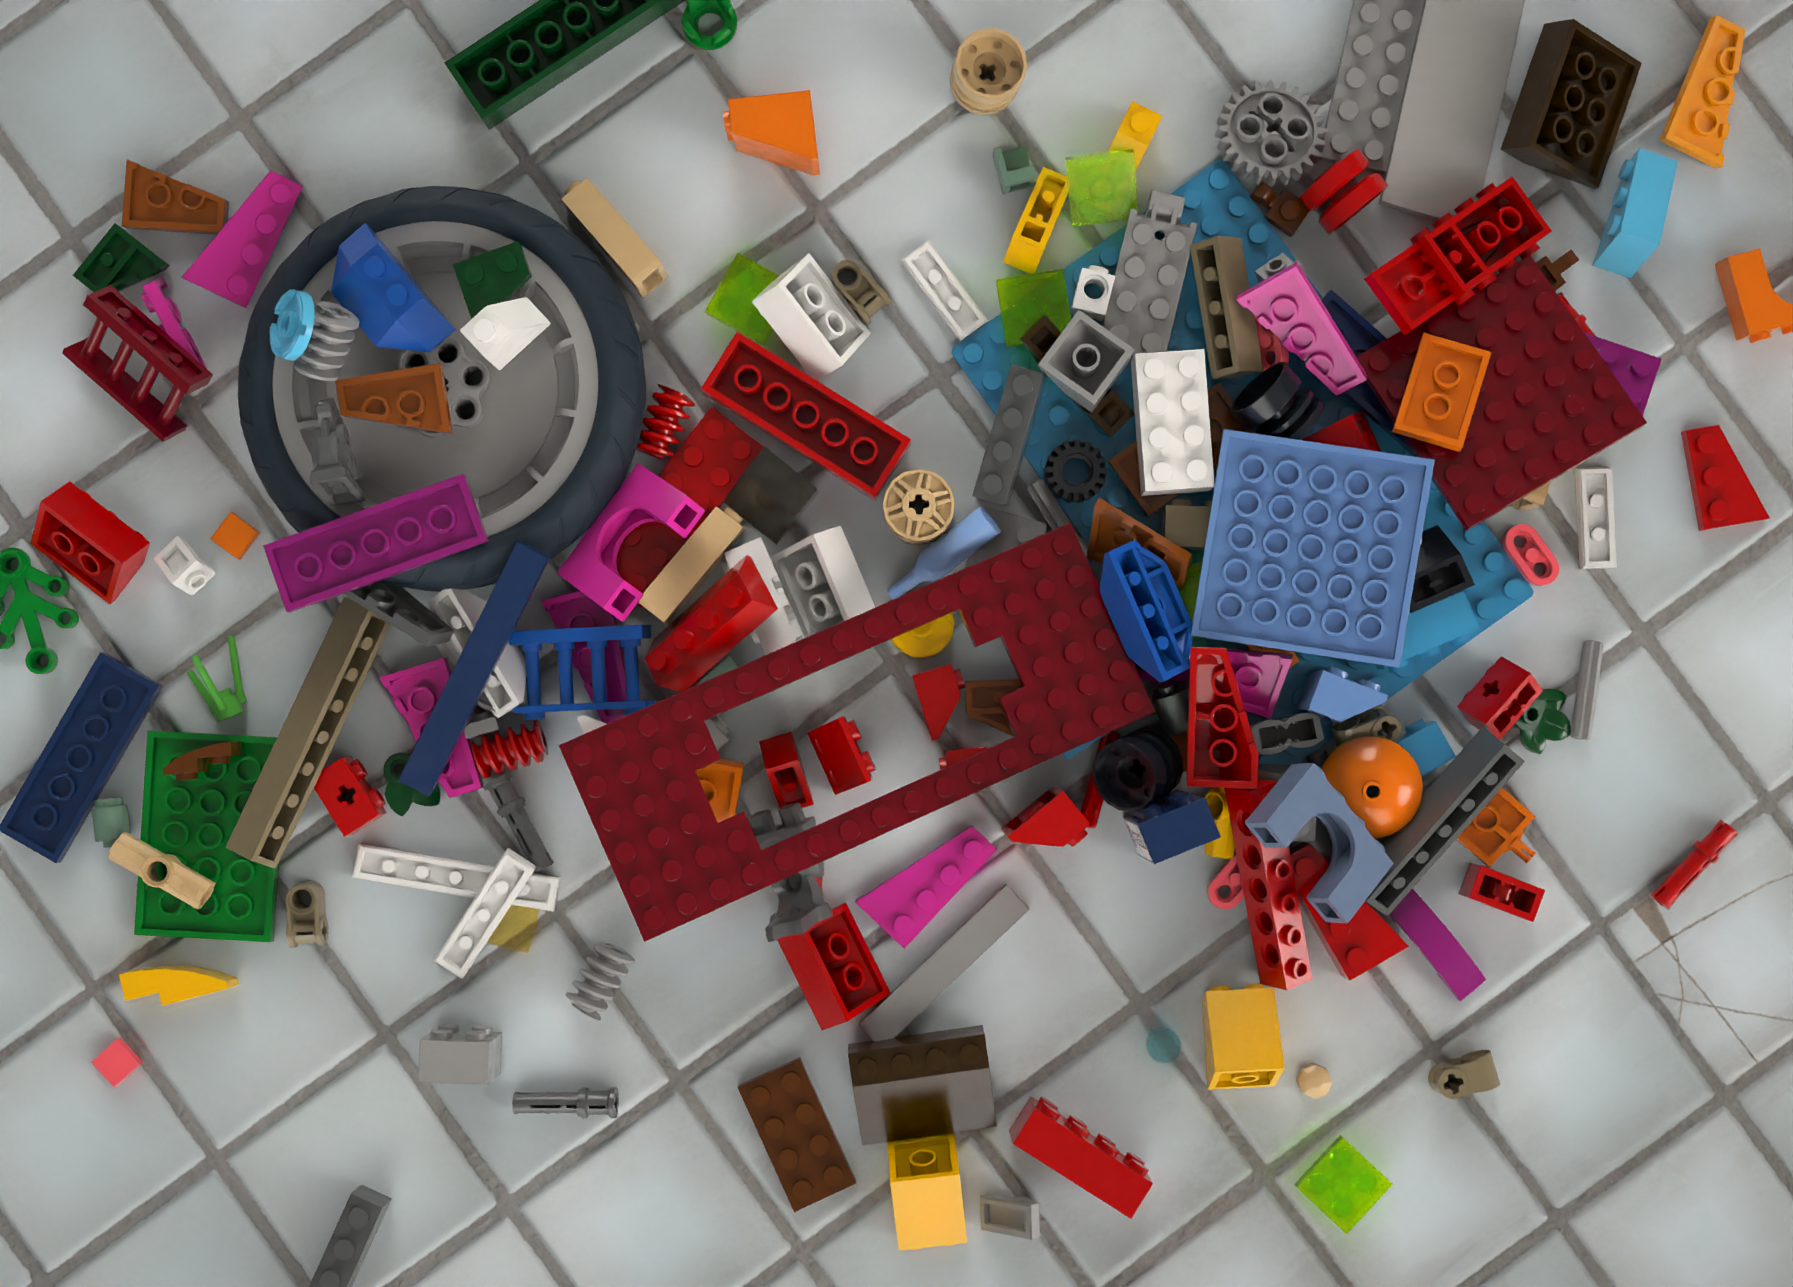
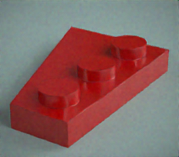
[1681,425,1770,531]

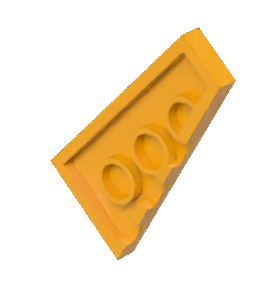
[1659,15,1745,169]

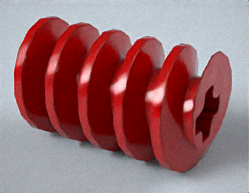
[636,384,695,460]
[471,719,548,778]

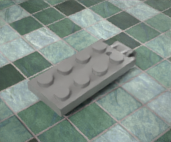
[1102,190,1197,356]

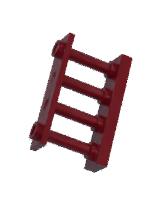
[62,285,213,442]

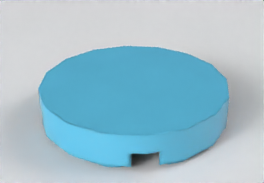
[270,289,315,361]

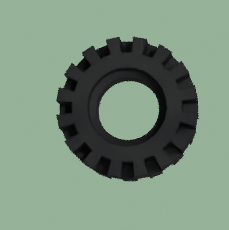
[1044,440,1107,503]

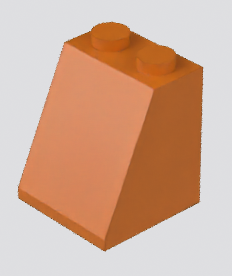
[723,90,820,176]

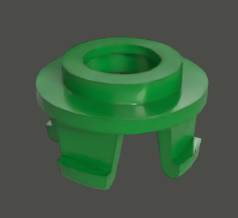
[682,0,737,51]

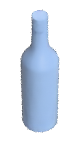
[887,506,1001,600]

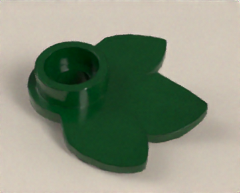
[1514,689,1571,754]
[383,753,440,816]

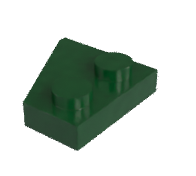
[72,223,170,292]
[452,241,532,319]

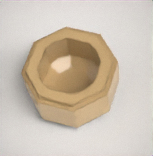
[1296,1063,1332,1099]

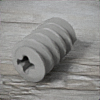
[294,301,360,381]
[565,943,635,1020]

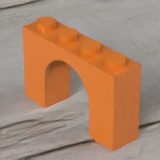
[1715,248,1793,343]

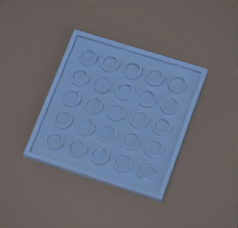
[1191,429,1435,668]

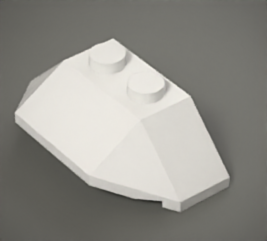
[428,588,526,718]

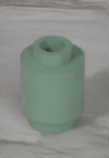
[92,797,131,848]

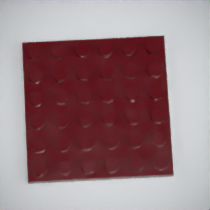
[1357,255,1647,531]

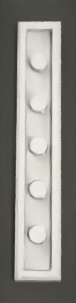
[352,844,561,912]

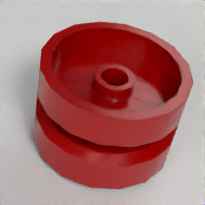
[1299,149,1389,235]

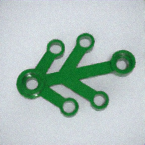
[0,548,79,674]

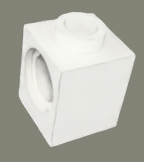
[1070,265,1115,321]

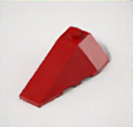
[1186,647,1258,789]

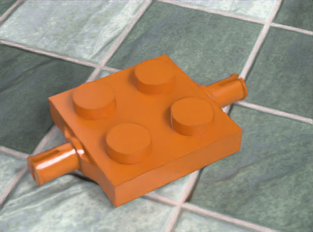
[1456,788,1536,868]

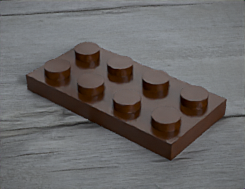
[1108,382,1255,517]
[738,1057,856,1212]

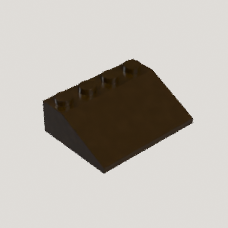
[1501,19,1642,189]
[848,1025,997,1145]

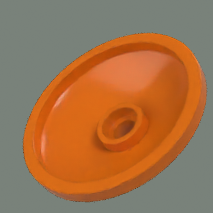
[1321,736,1423,839]

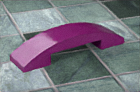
[1388,889,1486,1001]

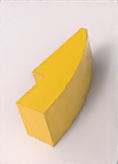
[119,965,239,1006]

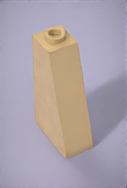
[561,178,669,298]
[638,506,745,625]

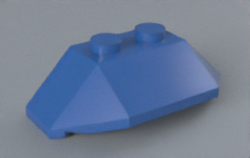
[331,223,456,353]
[1100,540,1193,682]

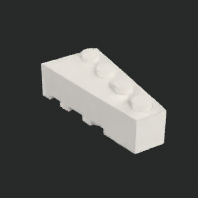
[721,537,805,657]

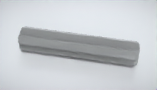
[1026,479,1093,565]
[1570,640,1603,740]

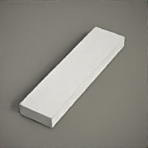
[434,848,537,979]

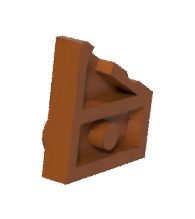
[965,679,1022,737]

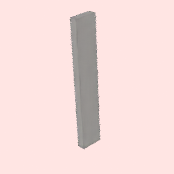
[859,884,1030,1041]

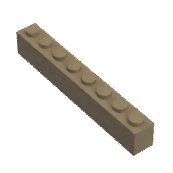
[225,597,390,869]

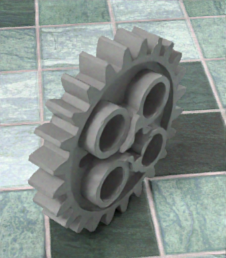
[1215,80,1327,187]

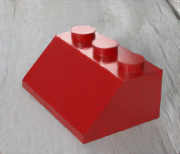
[30,481,150,604]
[777,902,891,1030]

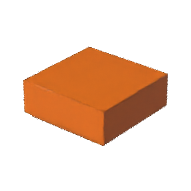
[210,512,260,560]

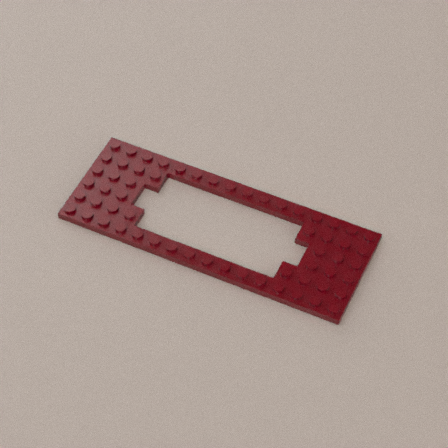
[559,523,1155,942]

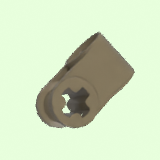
[832,260,892,325]
[1330,704,1402,747]
[285,880,329,948]
[1428,1050,1500,1099]

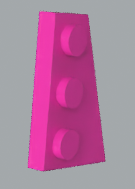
[141,277,207,369]

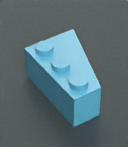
[1592,148,1678,278]

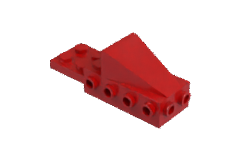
[1364,177,1552,336]

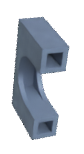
[1245,763,1394,923]

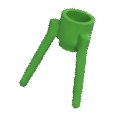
[187,635,247,722]

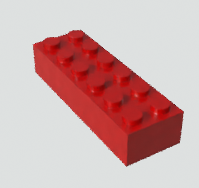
[701,331,911,501]

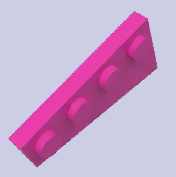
[181,171,303,308]
[1236,262,1367,396]
[541,591,627,724]
[1140,646,1293,719]
[379,658,484,798]
[855,826,997,949]

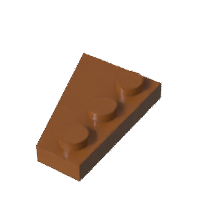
[122,159,229,235]
[335,363,453,434]
[1087,498,1192,588]

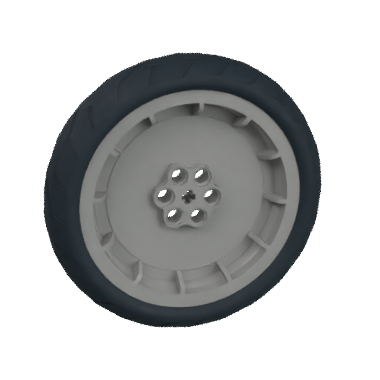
[238,186,646,592]

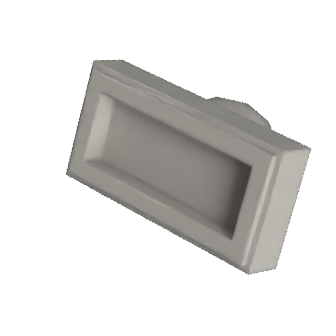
[980,1193,1040,1240]

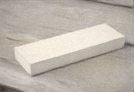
[901,240,988,342]
[1575,467,1617,569]

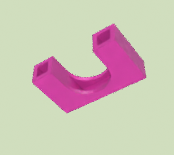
[557,463,705,622]

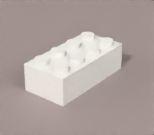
[1131,349,1215,496]

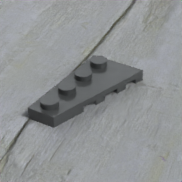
[344,581,454,647]

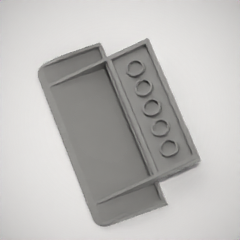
[1319,0,1525,221]

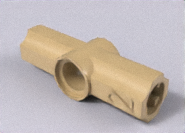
[108,832,215,909]

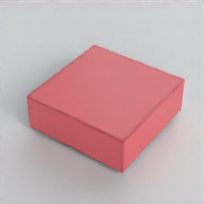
[91,1037,143,1087]

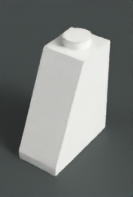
[460,297,551,370]

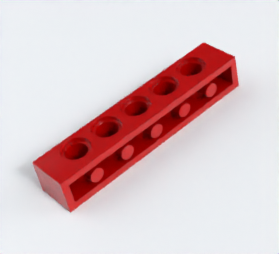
[1224,779,1313,990]

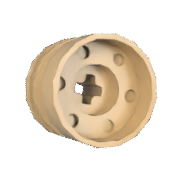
[949,28,1027,115]
[883,469,955,545]

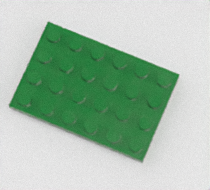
[134,730,279,942]

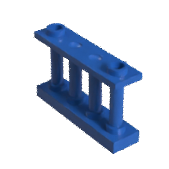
[509,625,655,719]

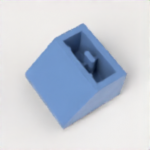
[1296,666,1389,722]

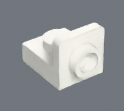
[153,535,215,595]

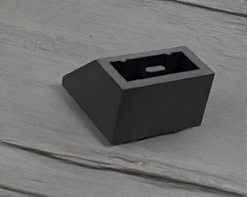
[1409,525,1475,613]

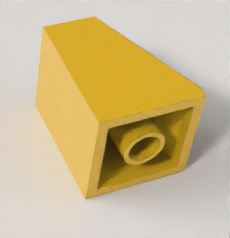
[1202,984,1285,1090]
[887,1133,967,1250]

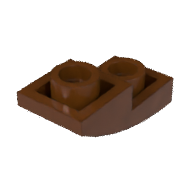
[163,741,242,781]

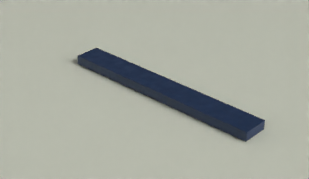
[398,540,550,797]

